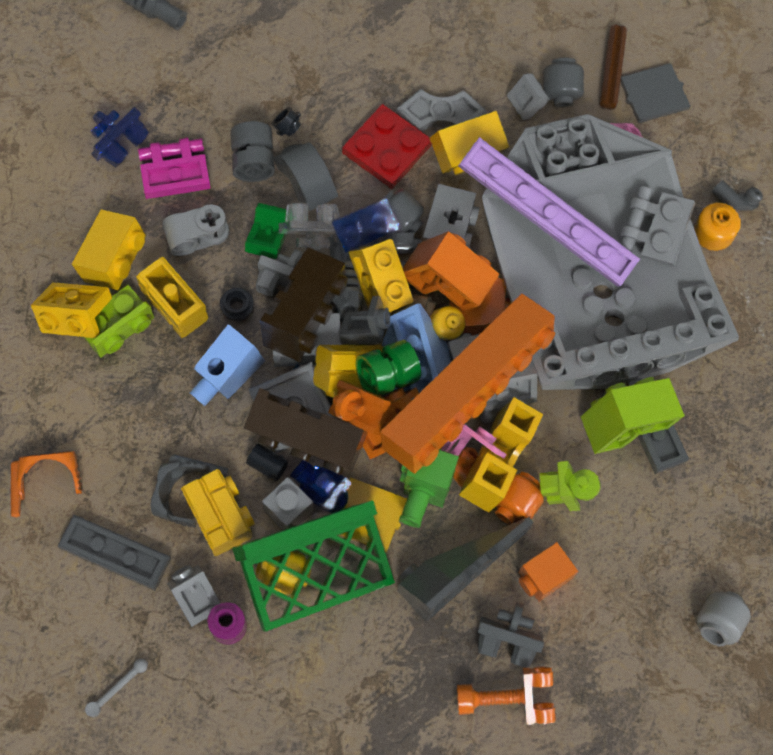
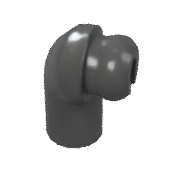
[712,180,763,211]

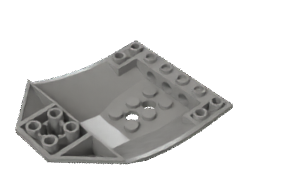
[482,114,739,390]

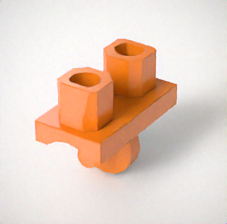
[328,380,396,435]

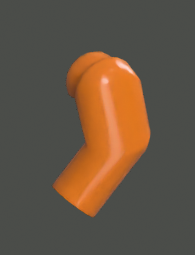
[453,447,478,488]

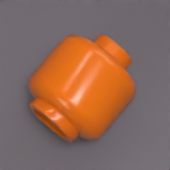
[495,472,544,525]

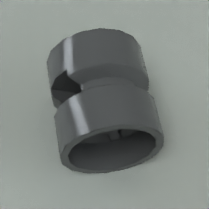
[230,121,275,182]

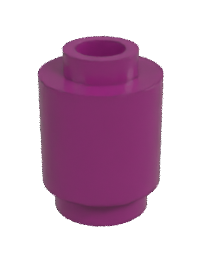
[207,602,247,645]

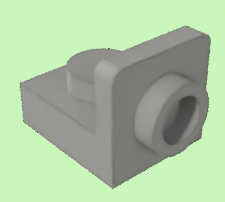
[167,565,220,627]

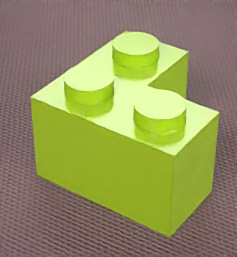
[580,377,685,454]

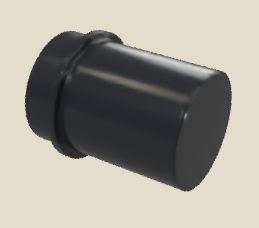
[246,443,289,482]

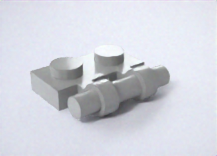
[620,186,695,266]

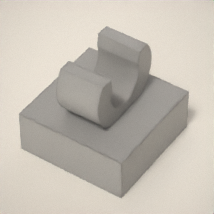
[507,74,550,120]

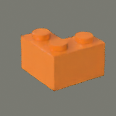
[403,231,499,311]

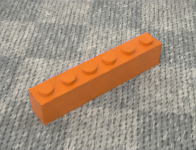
[380,293,555,474]

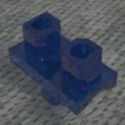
[91,107,150,168]
[332,197,401,252]
[290,460,352,513]

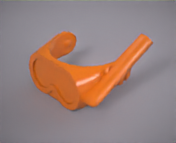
[11,451,82,517]

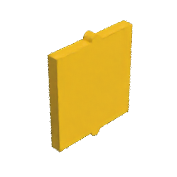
[336,477,407,553]

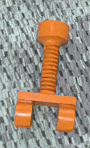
[457,667,556,724]

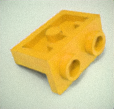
[348,239,413,312]
[31,282,112,338]

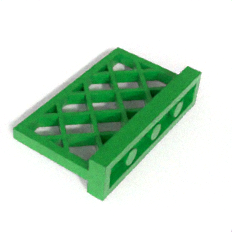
[232,500,395,632]

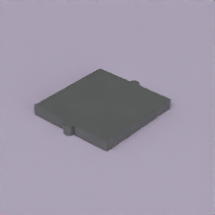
[620,63,690,123]

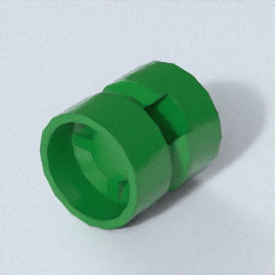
[355,340,421,397]

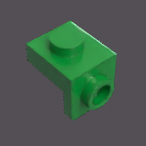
[245,203,289,259]

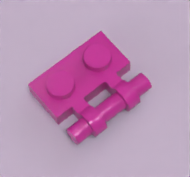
[138,137,211,199]

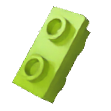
[83,285,154,358]

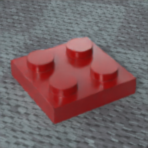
[342,104,432,189]

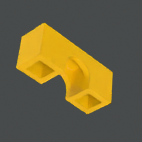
[458,397,543,513]

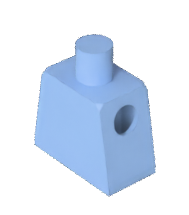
[190,324,265,406]

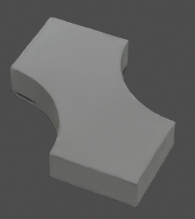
[397,89,487,132]

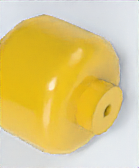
[430,306,465,341]

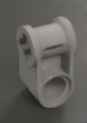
[162,204,229,256]

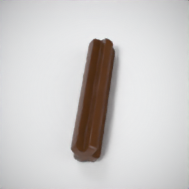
[599,24,627,110]

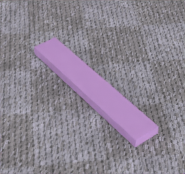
[458,137,640,287]

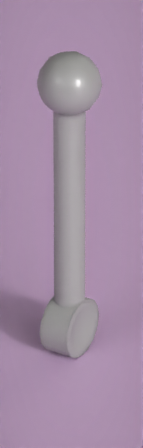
[85,658,148,717]

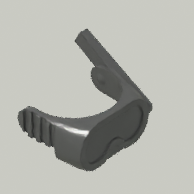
[151,454,228,527]

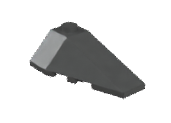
[398,517,534,623]

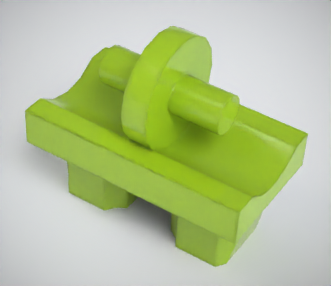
[540,461,601,511]

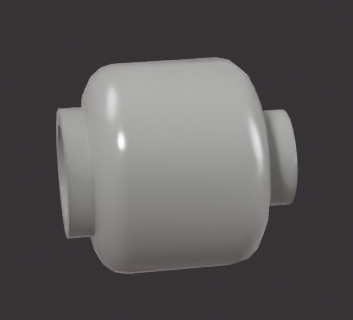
[696,592,751,646]

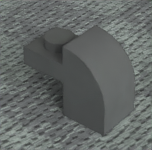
[274,142,338,211]

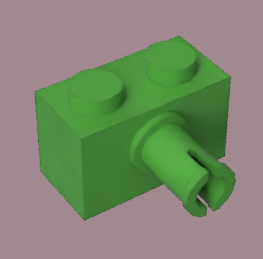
[399,450,459,528]

